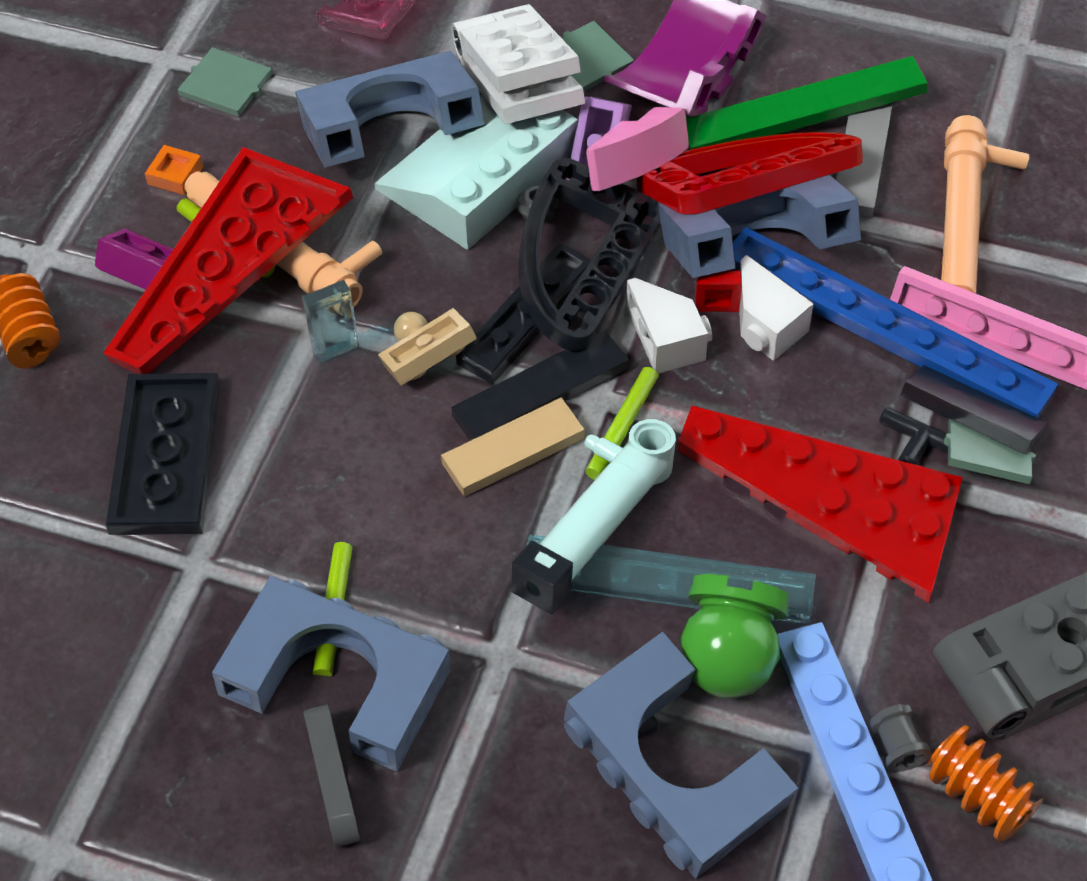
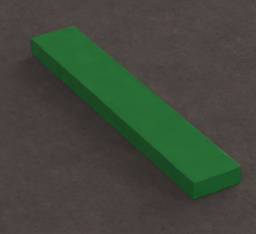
[686,56,928,150]

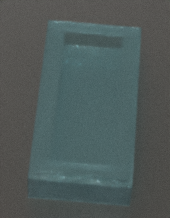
[302,280,359,363]

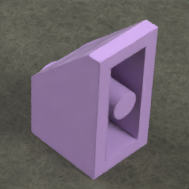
[567,96,632,180]

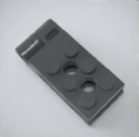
[933,572,1087,739]

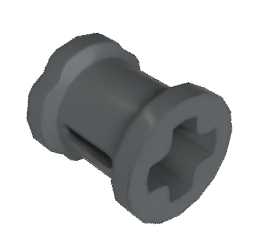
[869,704,932,772]

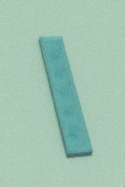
[527,534,816,624]

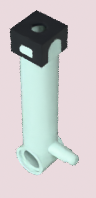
[511,419,676,615]

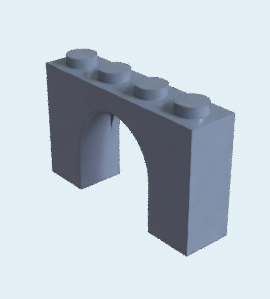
[295,50,485,168]
[658,175,861,278]
[212,575,450,772]
[564,632,798,879]

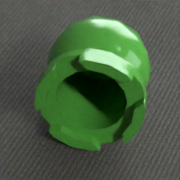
[680,574,789,699]

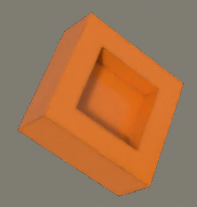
[145,145,203,196]

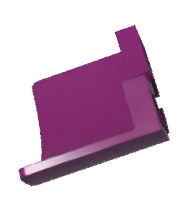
[603,0,767,116]

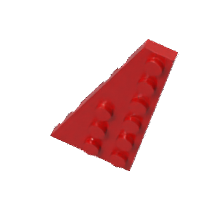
[678,405,963,603]

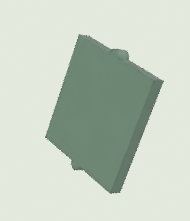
[561,21,634,92]
[178,47,272,117]
[943,419,1036,484]

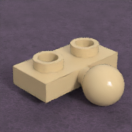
[378,308,477,386]

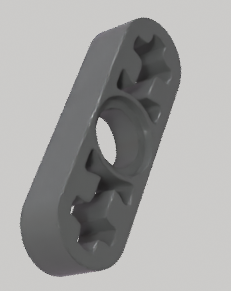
[303,704,360,848]

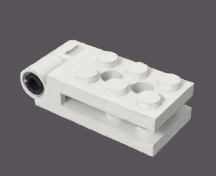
[451,4,585,124]

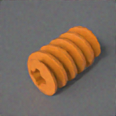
[0,273,61,369]
[927,724,1043,842]

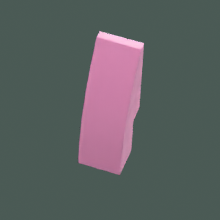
[586,107,689,191]

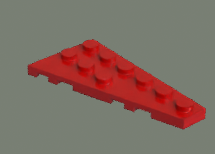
[103,147,354,374]

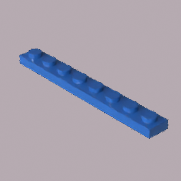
[731,227,1058,418]

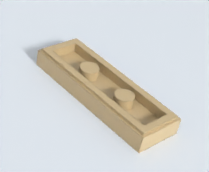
[441,397,585,497]

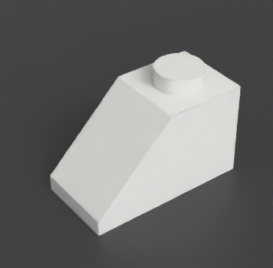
[739,255,813,361]
[626,278,712,373]

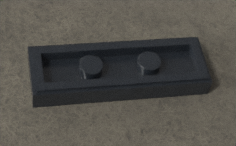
[901,365,1048,454]

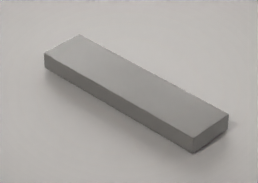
[836,103,893,218]

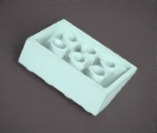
[375,94,578,250]

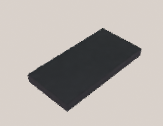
[106,373,220,535]

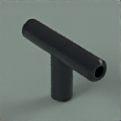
[879,407,948,465]

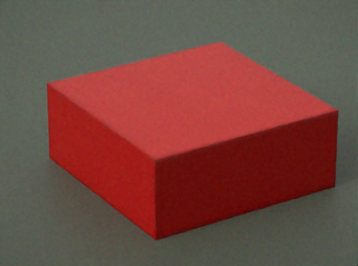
[695,271,742,312]

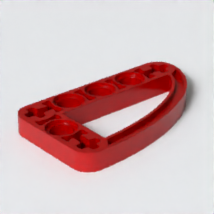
[635,132,863,215]

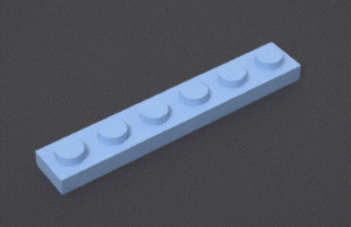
[778,622,932,881]

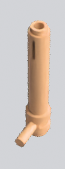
[941,115,1029,294]
[185,171,382,313]

